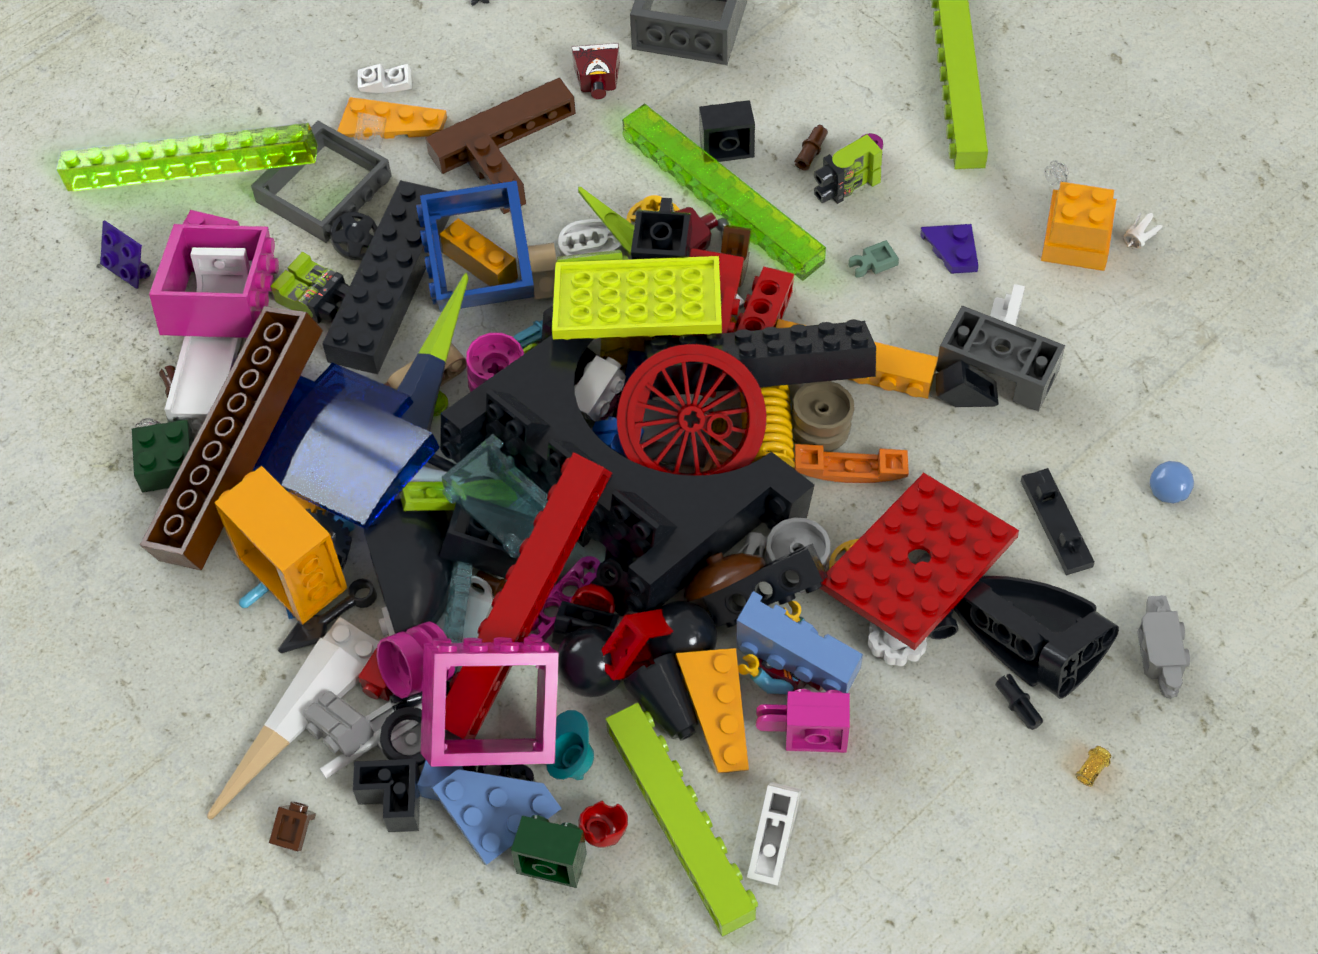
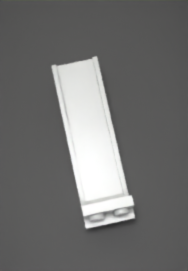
[164,247,252,436]

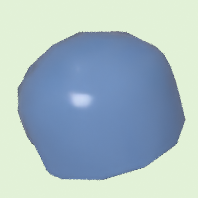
[1150,461,1194,504]

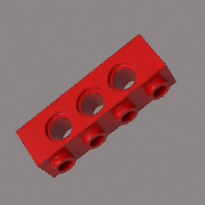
[734,266,794,332]

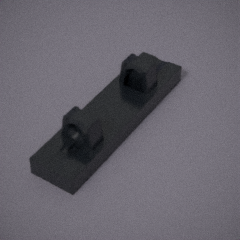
[1020,468,1095,575]

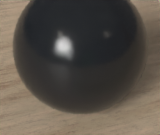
[646,601,717,659]
[557,625,623,697]

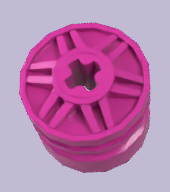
[466,333,524,392]
[376,621,455,698]

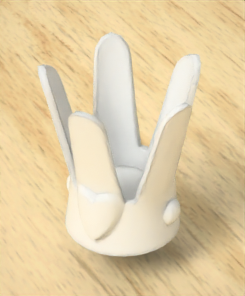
[1124,213,1163,250]
[737,532,767,558]

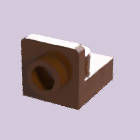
[269,801,316,852]

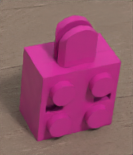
[756,689,850,753]

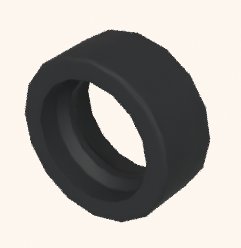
[380,707,426,766]

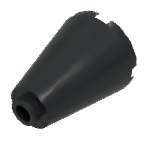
[624,653,698,741]

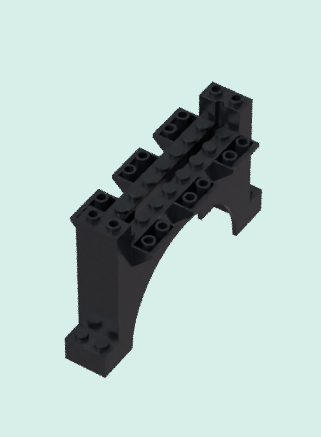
[440,305,815,613]

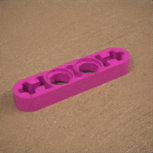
[528,556,600,642]

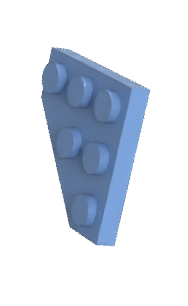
[431,769,562,865]

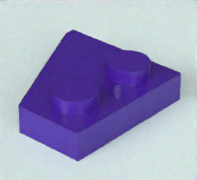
[920,224,979,274]

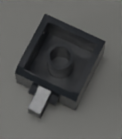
[631,198,692,259]

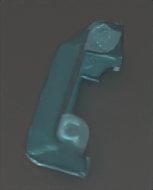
[442,434,548,558]

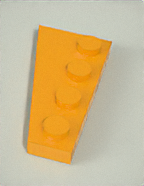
[337,97,447,140]
[675,648,749,774]

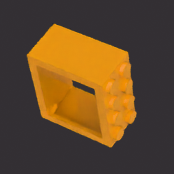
[214,466,347,625]

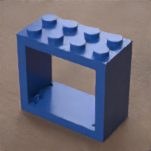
[416,181,535,312]

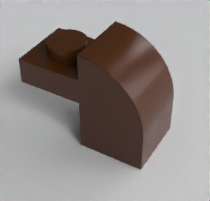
[721,225,752,287]

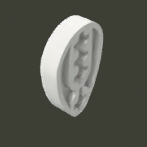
[558,219,625,256]

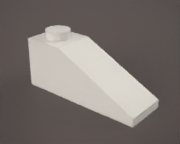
[747,782,802,886]

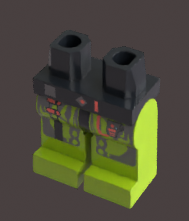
[814,134,882,204]
[270,252,349,324]

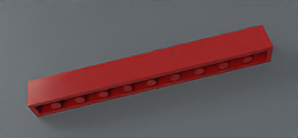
[445,452,612,740]

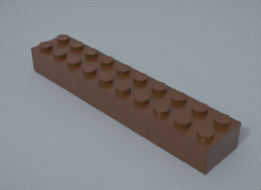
[140,306,323,571]

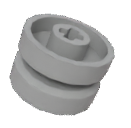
[766,517,831,593]

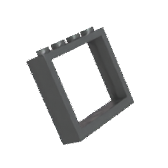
[251,120,392,243]

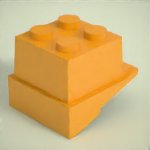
[1041,182,1117,271]

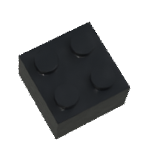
[699,100,755,164]

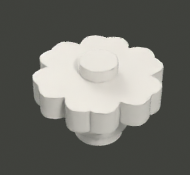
[867,622,927,666]

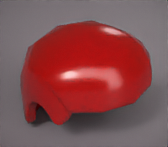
[570,584,616,613]
[578,801,628,848]

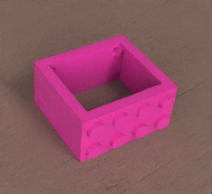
[149,224,279,338]
[420,637,559,767]

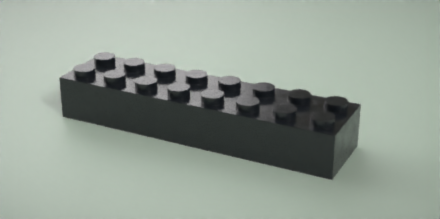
[322,180,450,375]
[644,319,876,397]

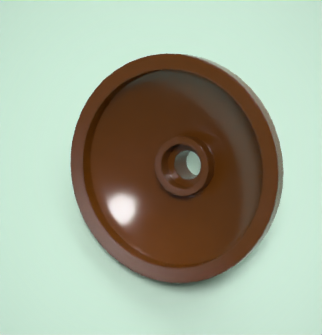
[683,552,766,602]

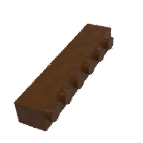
[425,77,576,174]

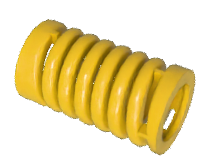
[740,385,795,469]

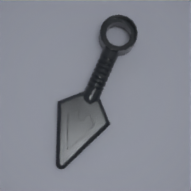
[278,578,377,653]

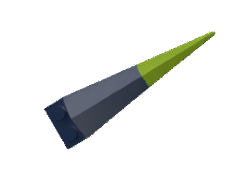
[361,273,469,476]

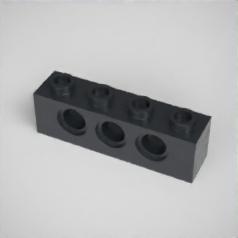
[702,543,828,628]

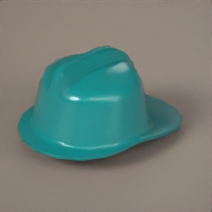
[546,710,594,780]

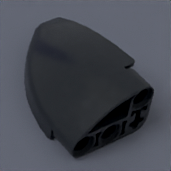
[360,499,457,634]
[953,576,1119,699]

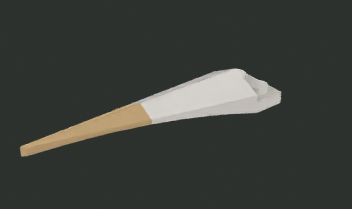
[207,617,379,820]

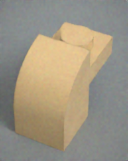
[527,242,557,299]

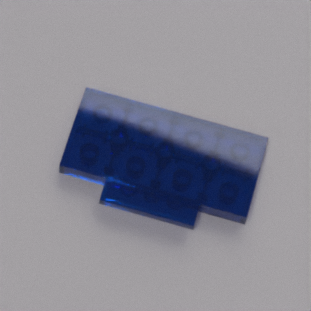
[252,363,440,529]

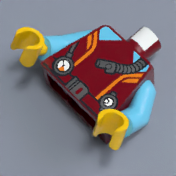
[738,601,823,695]

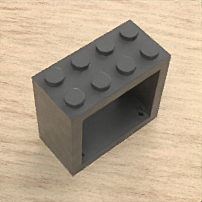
[630,0,747,65]

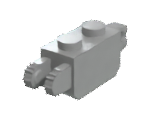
[1137,595,1190,699]

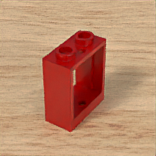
[601,609,673,681]

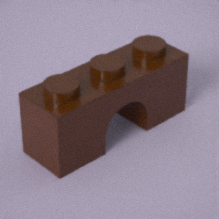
[465,133,526,214]

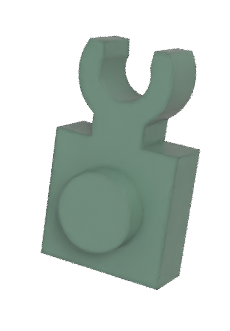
[848,240,899,278]

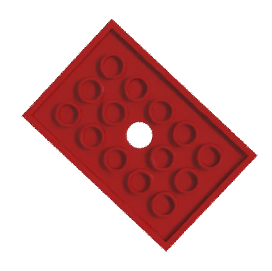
[819,472,1019,650]

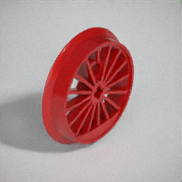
[617,344,766,476]

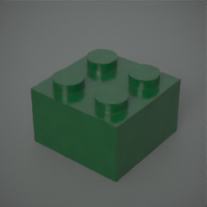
[131,419,195,493]
[511,815,587,888]

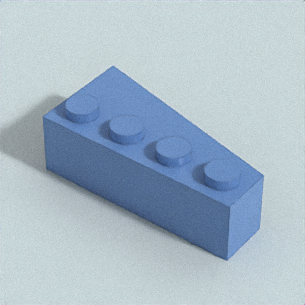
[737,591,863,693]

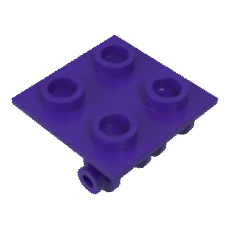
[100,220,151,289]

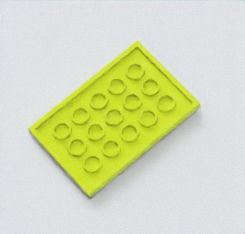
[552,256,722,340]

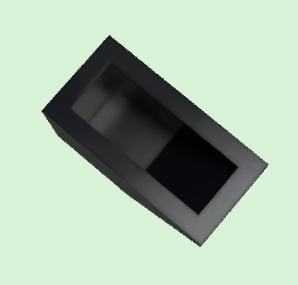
[935,360,999,407]

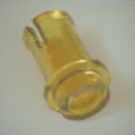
[1075,746,1112,787]

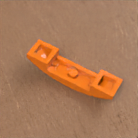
[795,444,909,483]

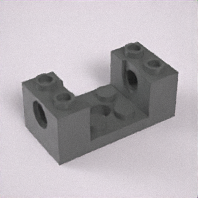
[936,305,1065,412]

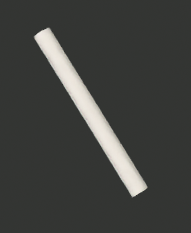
[320,703,422,779]

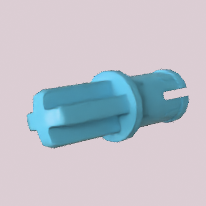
[513,320,543,349]

